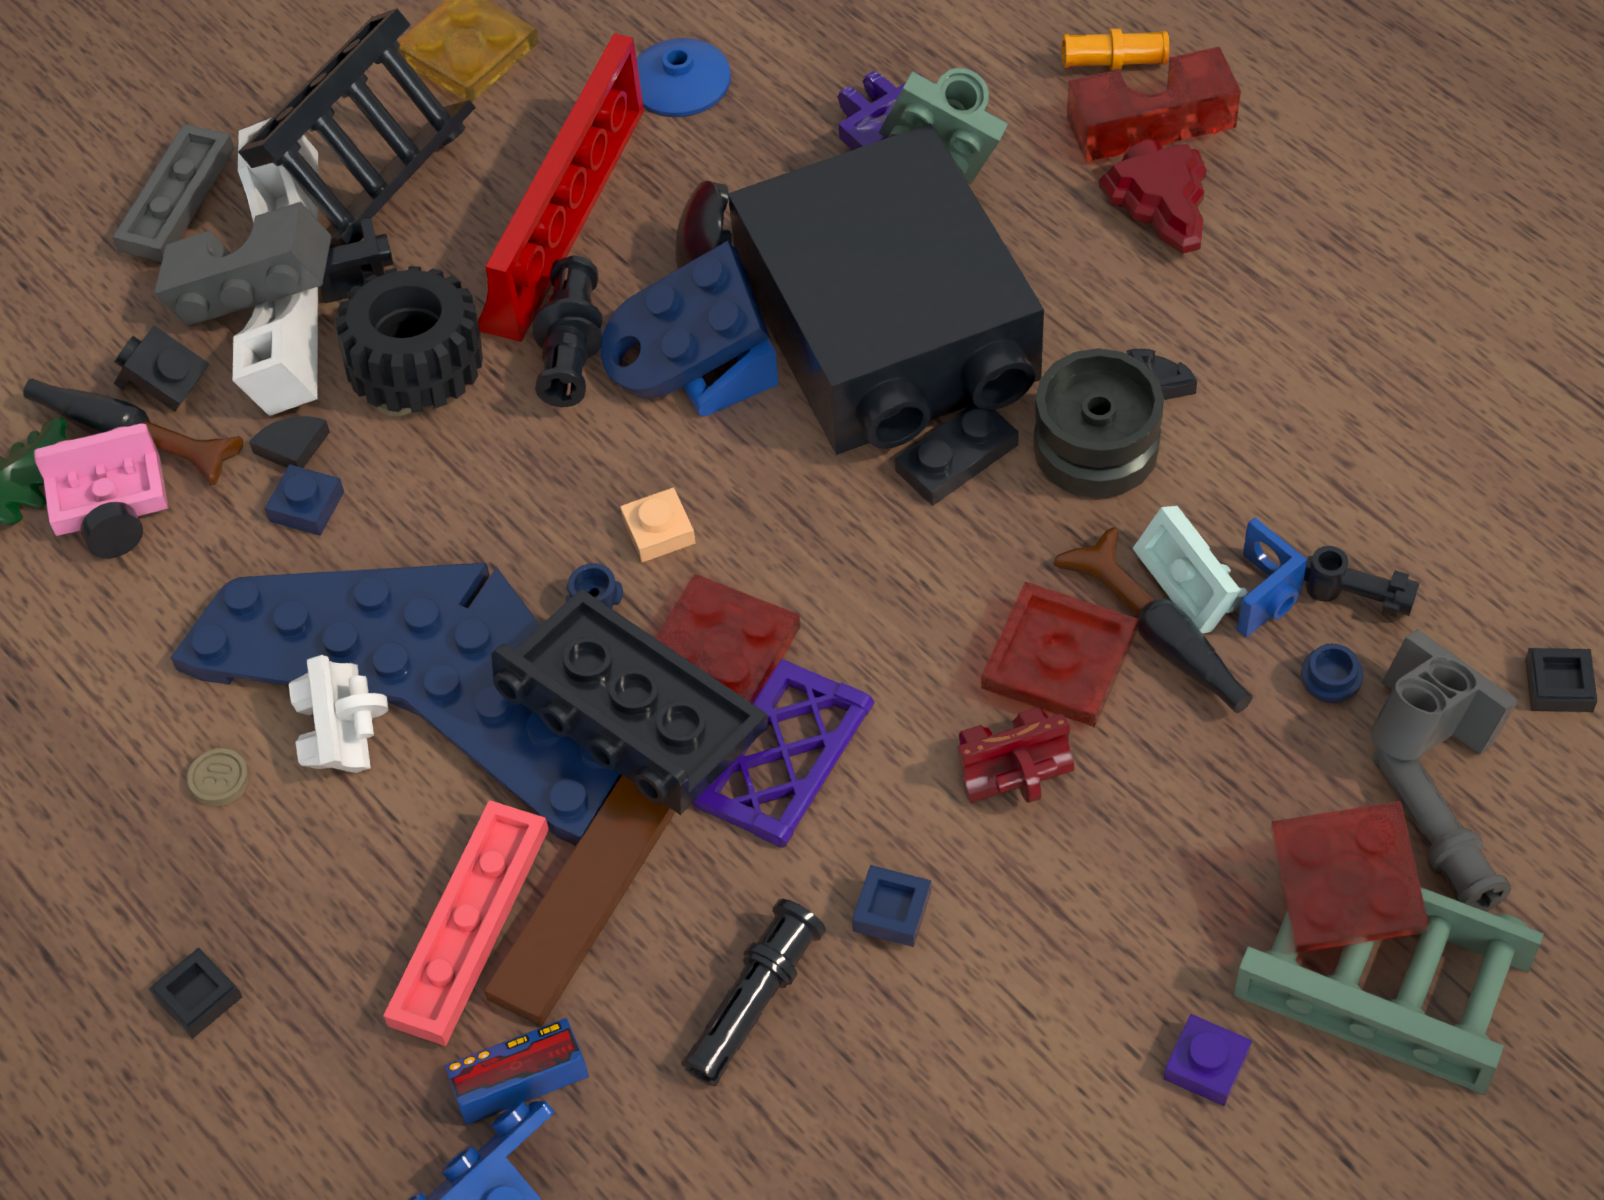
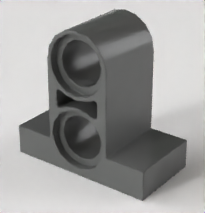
[1371,629,1518,761]

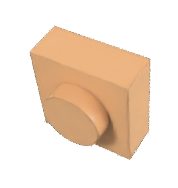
[620,487,696,563]

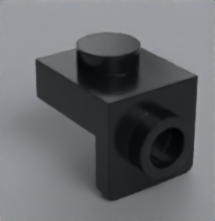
[114,326,209,412]

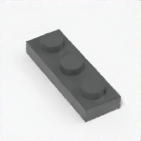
[112,124,235,262]

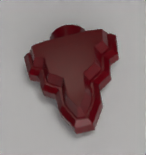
[1098,140,1207,254]

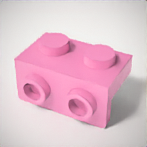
[34,424,169,536]

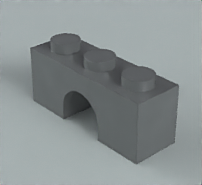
[154,201,331,326]

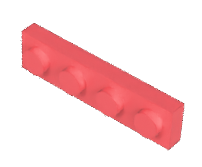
[383,800,549,1046]

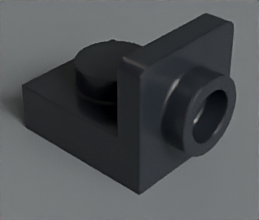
[320,216,394,303]

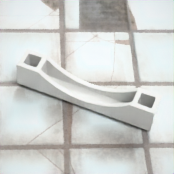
[232,118,318,416]

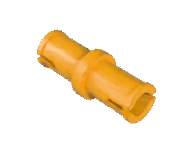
[1061,28,1169,71]

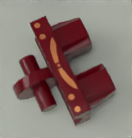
[957,707,1075,803]

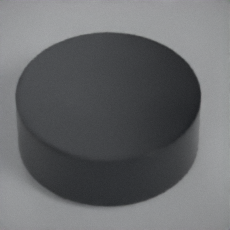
[80,502,143,558]

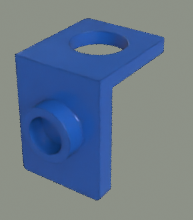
[1237,517,1307,638]

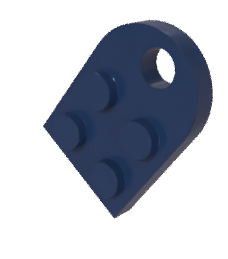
[601,241,770,398]

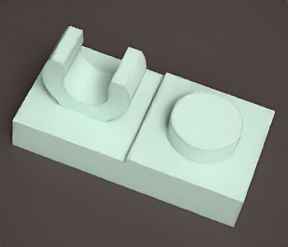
[1133,506,1248,633]

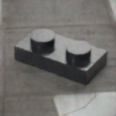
[895,403,1019,506]

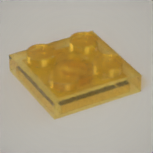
[398,0,539,102]

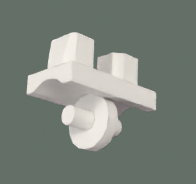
[289,655,388,773]

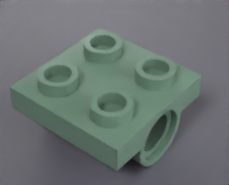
[879,68,1008,184]

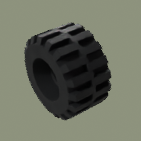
[336,266,483,413]

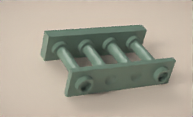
[1233,840,1544,1095]

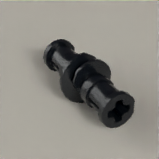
[532,255,603,408]

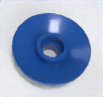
[637,38,731,117]

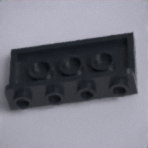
[491,588,768,815]

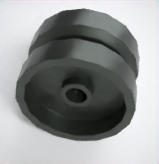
[1034,348,1164,498]

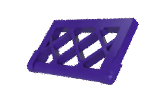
[692,659,875,848]

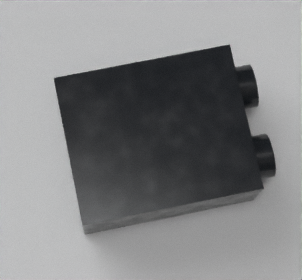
[728,123,1044,455]

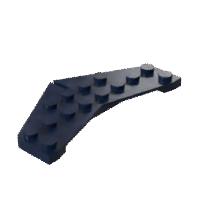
[171,563,622,846]

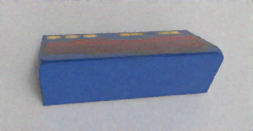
[445,1018,589,1125]

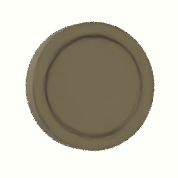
[187,748,250,807]

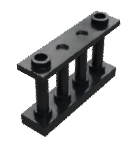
[238,8,476,248]

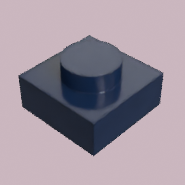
[264,464,344,536]
[852,865,931,947]

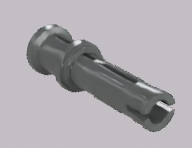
[1373,748,1511,912]

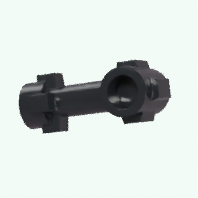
[1303,546,1420,617]

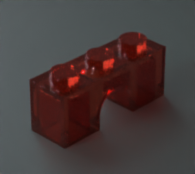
[1067,46,1241,162]

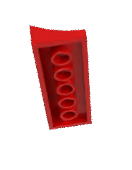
[478,33,644,342]

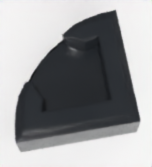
[1126,349,1197,400]
[249,416,330,468]

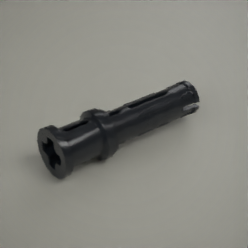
[681,899,826,1086]

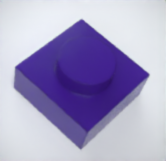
[1163,1014,1252,1106]

